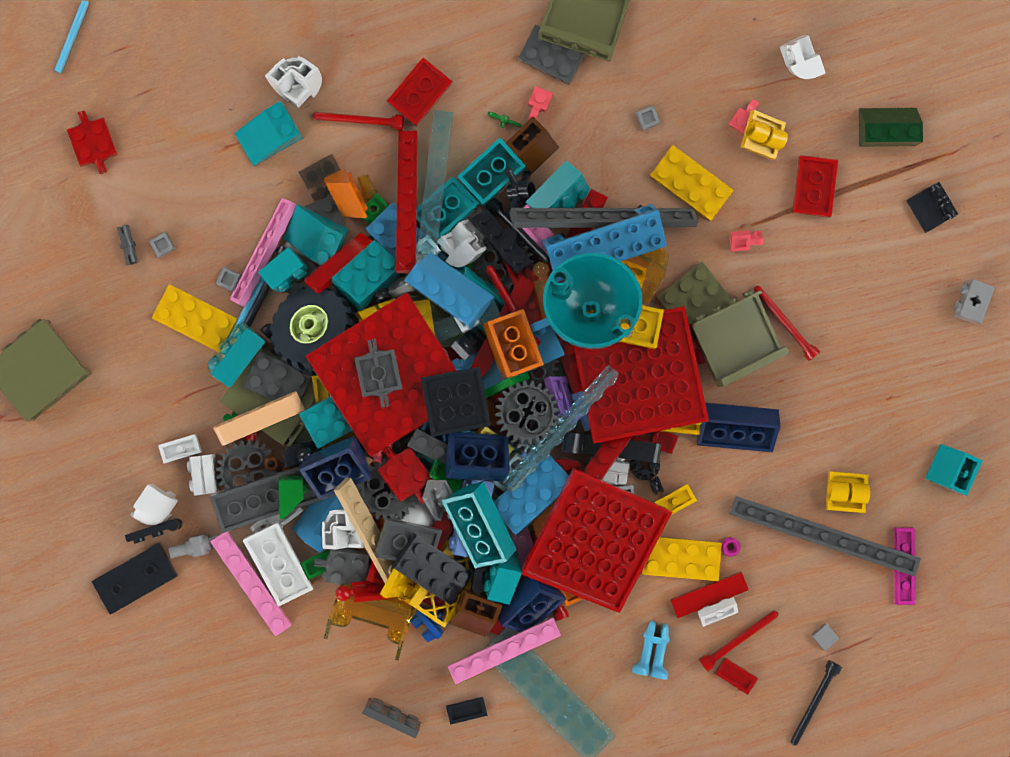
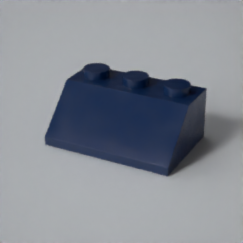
[445,432,510,482]
[299,436,371,500]
[498,577,566,632]

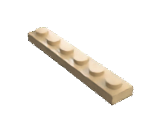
[334,478,395,583]

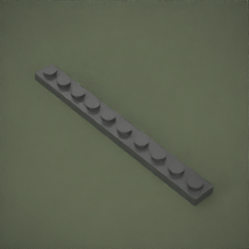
[509,208,699,228]
[729,496,921,577]

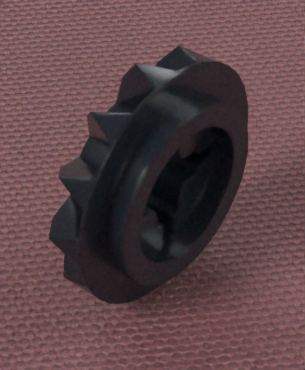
[630,460,660,480]

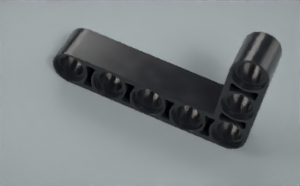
[561,432,661,463]

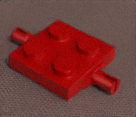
[67,110,118,174]
[377,446,433,504]

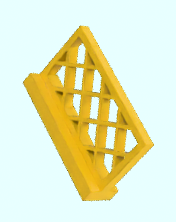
[405,537,472,628]

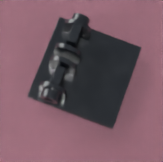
[906,182,958,233]

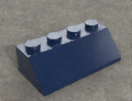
[697,403,781,452]

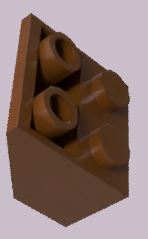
[506,117,559,174]
[449,588,502,637]

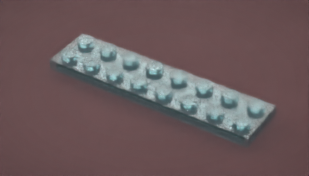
[485,628,616,757]

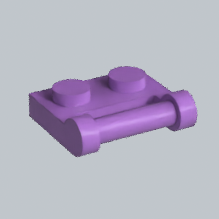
[544,376,578,417]

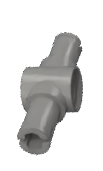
[169,534,220,558]

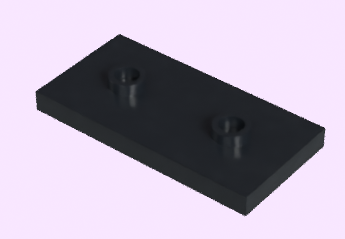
[91,543,178,615]

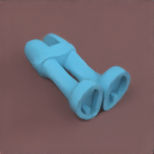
[632,621,670,680]

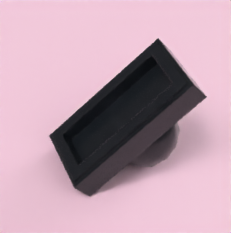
[282,441,322,468]

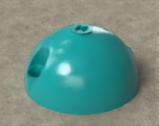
[543,253,642,349]

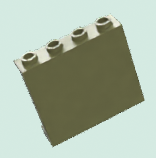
[537,0,630,62]
[689,289,790,387]
[0,319,92,422]
[219,344,315,445]

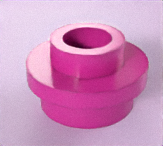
[721,537,740,557]

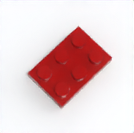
[387,57,453,127]
[792,155,838,218]

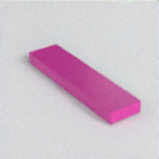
[894,527,915,605]

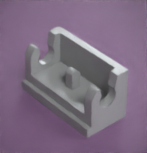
[422,480,453,521]

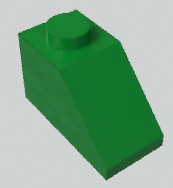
[279,476,307,519]

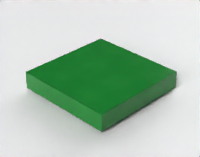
[484,372,530,398]

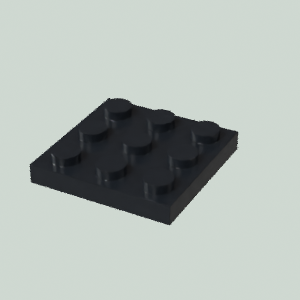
[421,367,491,437]

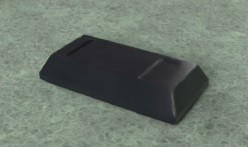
[446,697,488,725]

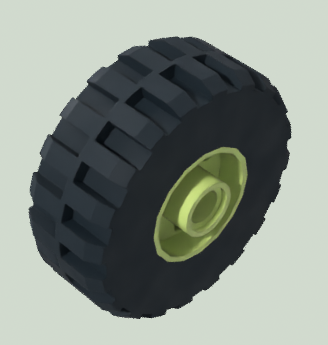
[270,286,358,375]

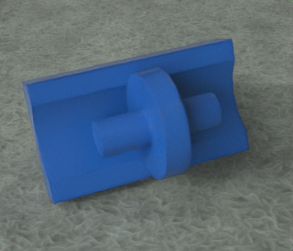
[410,606,444,642]

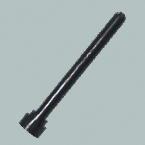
[486,198,550,264]
[244,244,286,327]
[791,660,843,746]

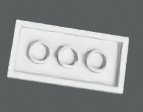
[243,521,313,607]

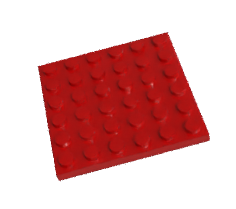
[305,292,457,457]
[573,306,709,444]
[521,468,673,613]

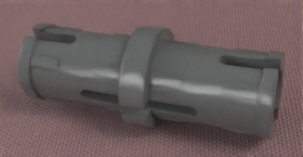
[117,225,139,265]

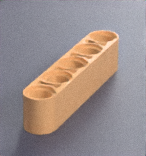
[213,391,305,445]

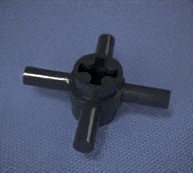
[504,167,536,213]

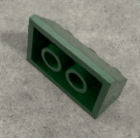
[859,108,923,147]

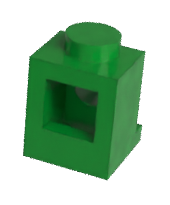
[364,193,389,223]

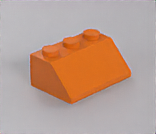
[482,309,544,380]

